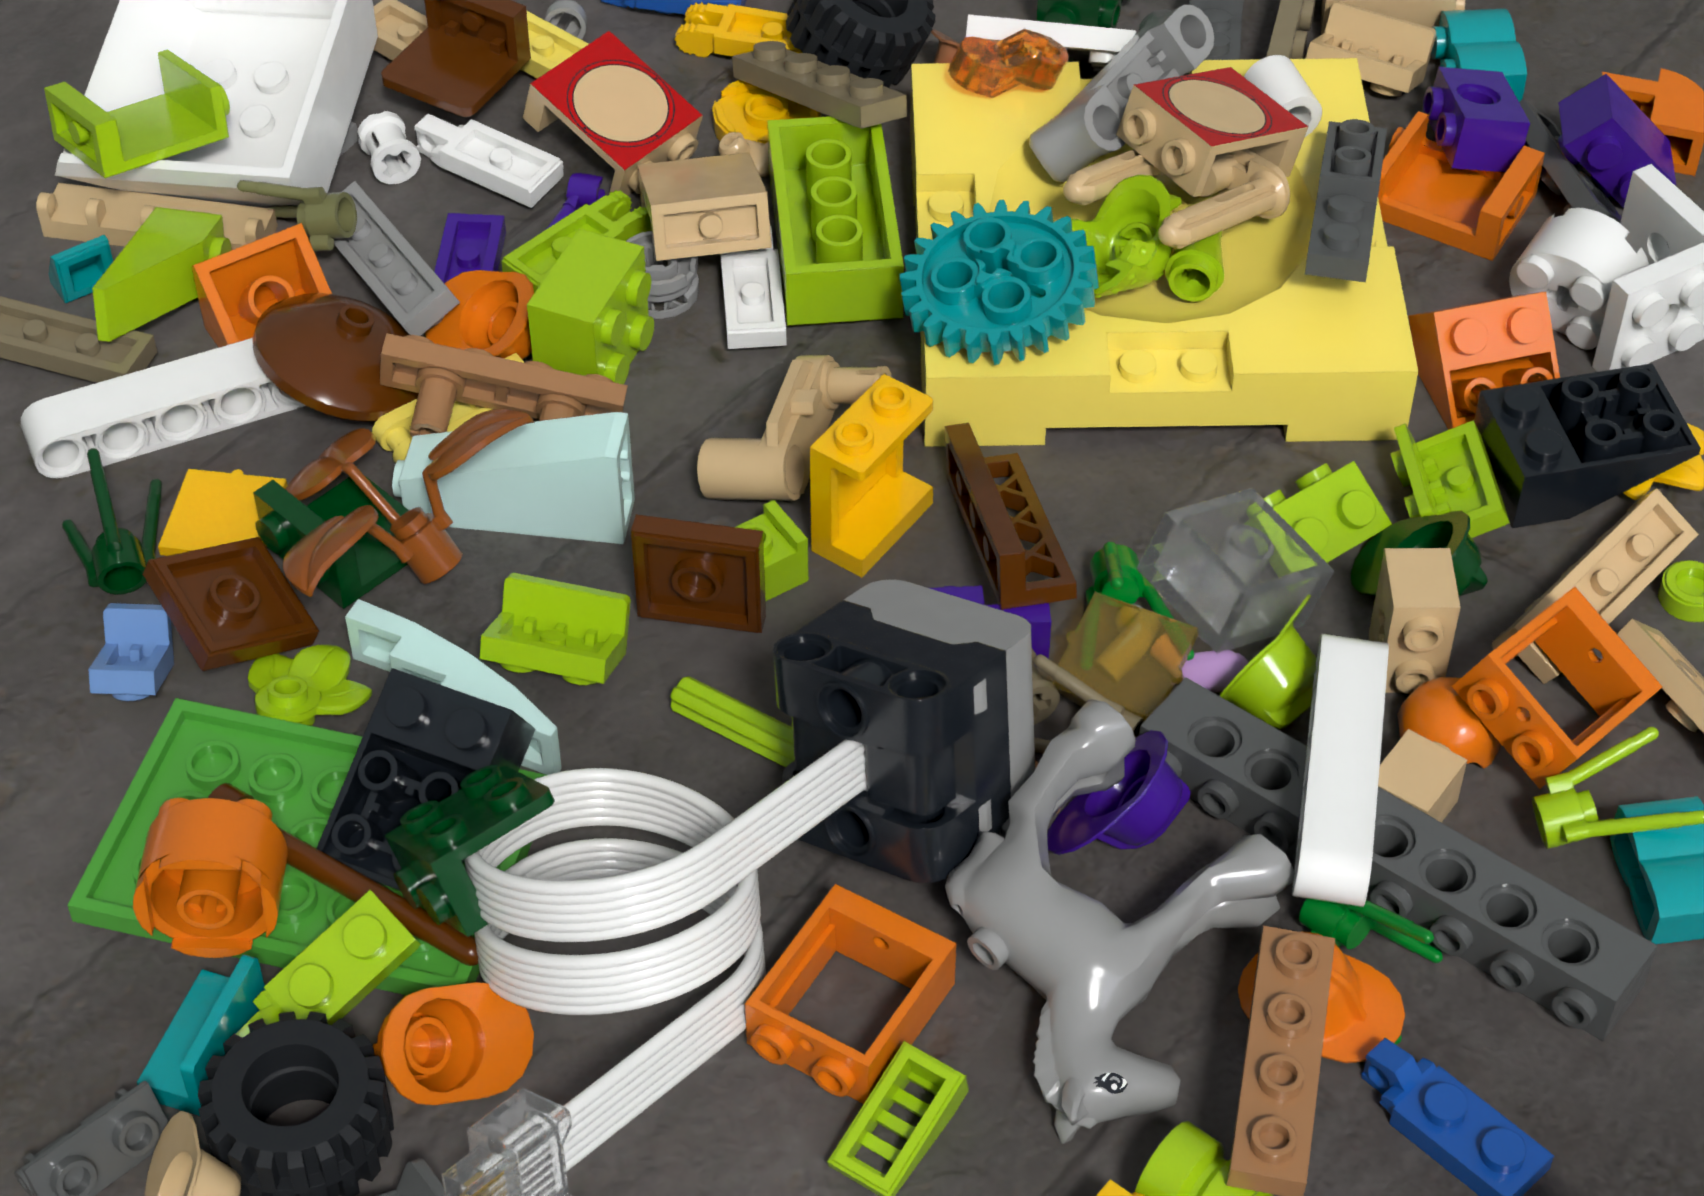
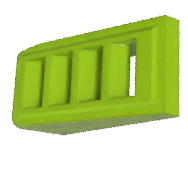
[827,1041,969,1196]

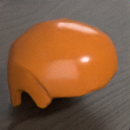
[1397,677,1502,768]

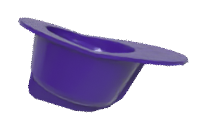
[1047,730,1191,855]

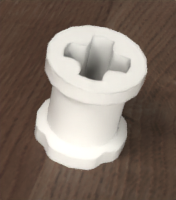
[357,111,421,184]

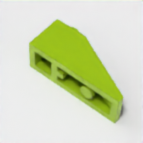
[92,207,232,342]

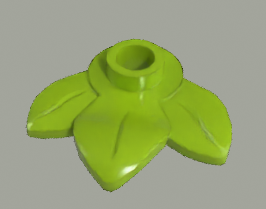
[248,645,372,726]

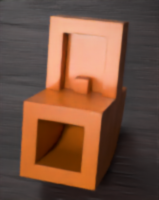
[1602,68,1704,176]

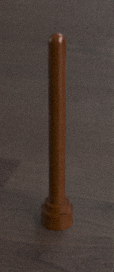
[208,783,479,966]

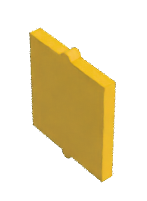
[158,469,287,556]

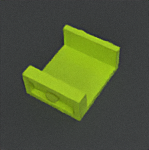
[44,49,230,178]

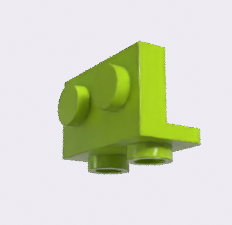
[1391,420,1510,538]
[1236,461,1393,586]
[479,573,631,685]

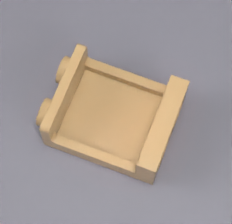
[637,152,772,261]

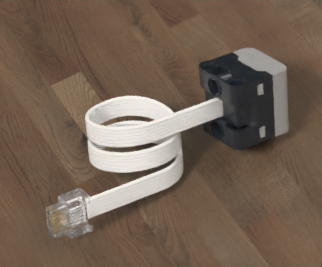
[441,579,1035,1196]

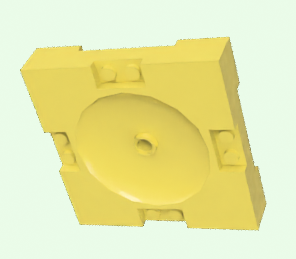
[910,58,1418,447]

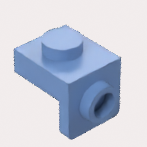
[88,603,174,701]

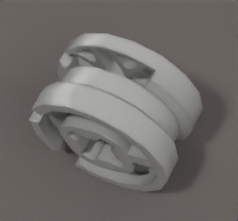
[626,231,699,319]

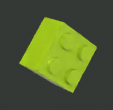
[527,229,654,384]

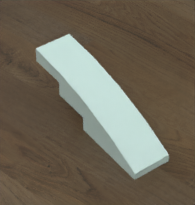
[345,599,562,775]

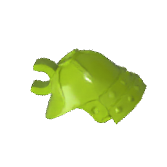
[1071,175,1182,298]

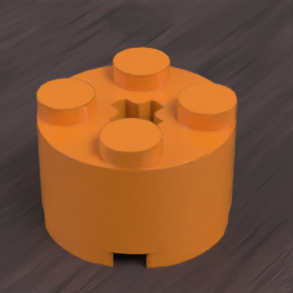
[133,798,288,958]

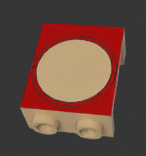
[523,31,703,195]
[1116,67,1308,197]

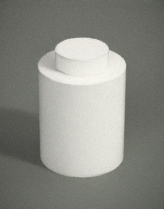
[1244,55,1322,137]

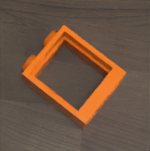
[1451,587,1663,789]
[745,884,956,1104]

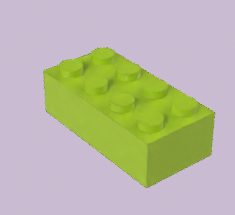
[767,116,904,326]

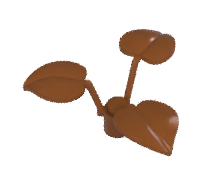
[283,409,535,597]

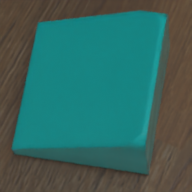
[48,234,113,304]

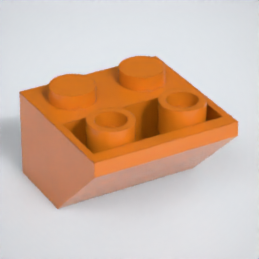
[1408,291,1560,430]

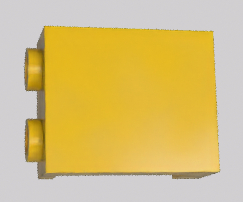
[810,374,933,578]

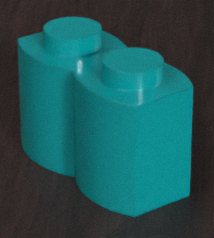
[1431,8,1527,102]
[1610,796,1704,944]

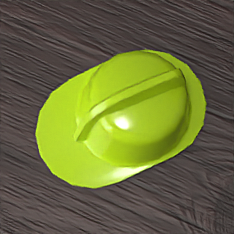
[1220,594,1317,729]

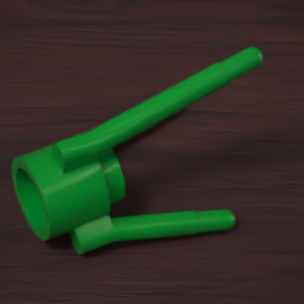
[1081,542,1195,673]
[1299,899,1443,1045]

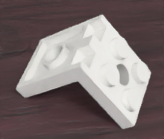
[1592,164,1704,372]

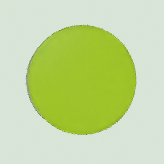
[1658,560,1704,622]

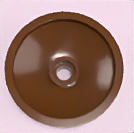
[252,293,419,421]

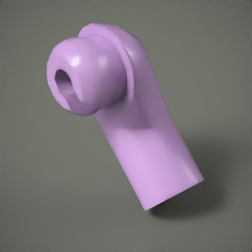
[1151,635,1249,693]

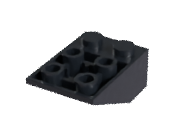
[1474,363,1701,528]
[317,668,536,891]

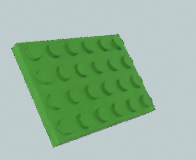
[67,698,546,995]

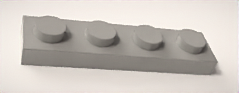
[334,181,460,336]

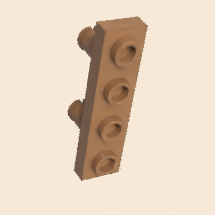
[380,333,628,437]
[1227,926,1335,1196]

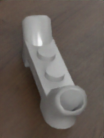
[1029,4,1214,182]

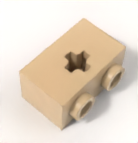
[1369,548,1461,694]

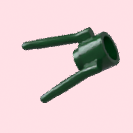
[62,448,162,595]

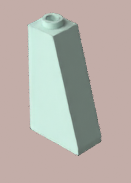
[392,412,635,544]

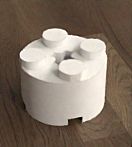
[1509,208,1649,350]

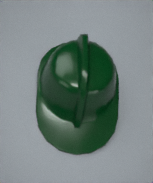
[1350,510,1488,596]

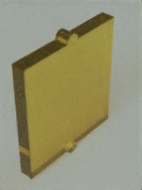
[1050,592,1199,720]

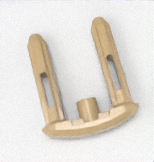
[1063,149,1290,249]

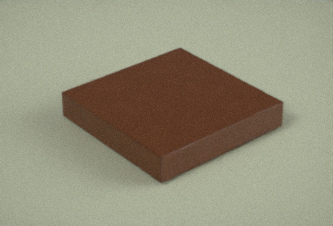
[631,514,766,633]
[143,537,319,671]

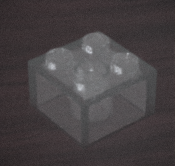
[1136,488,1334,654]

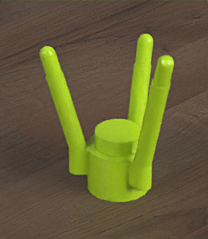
[1532,727,1704,849]

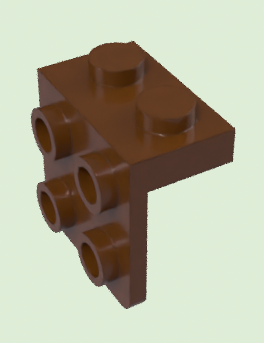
[381,0,531,117]

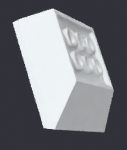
[55,0,378,207]

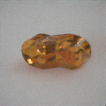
[948,29,1068,98]

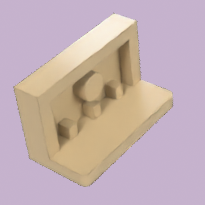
[1306,1,1436,96]

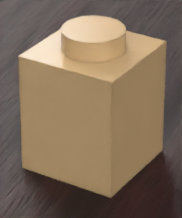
[1378,729,1467,823]

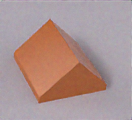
[192,223,332,347]

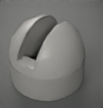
[544,0,587,40]

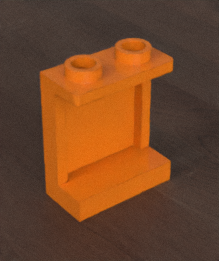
[1378,111,1545,261]

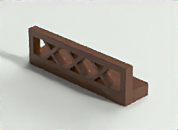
[945,423,1077,610]

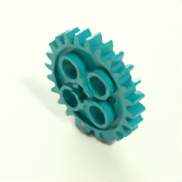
[900,200,1099,365]

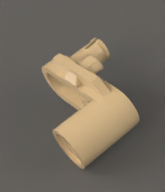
[697,355,892,501]

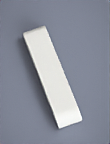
[21,338,306,479]
[1292,634,1389,907]

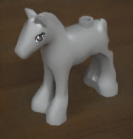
[945,699,1295,1144]

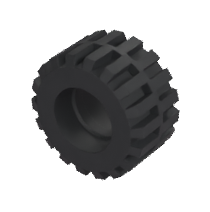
[786,0,936,88]
[198,1011,394,1196]

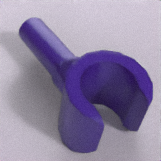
[544,173,605,231]

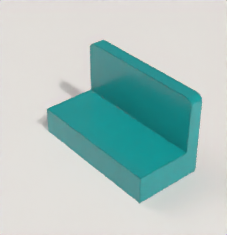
[137,954,265,1116]

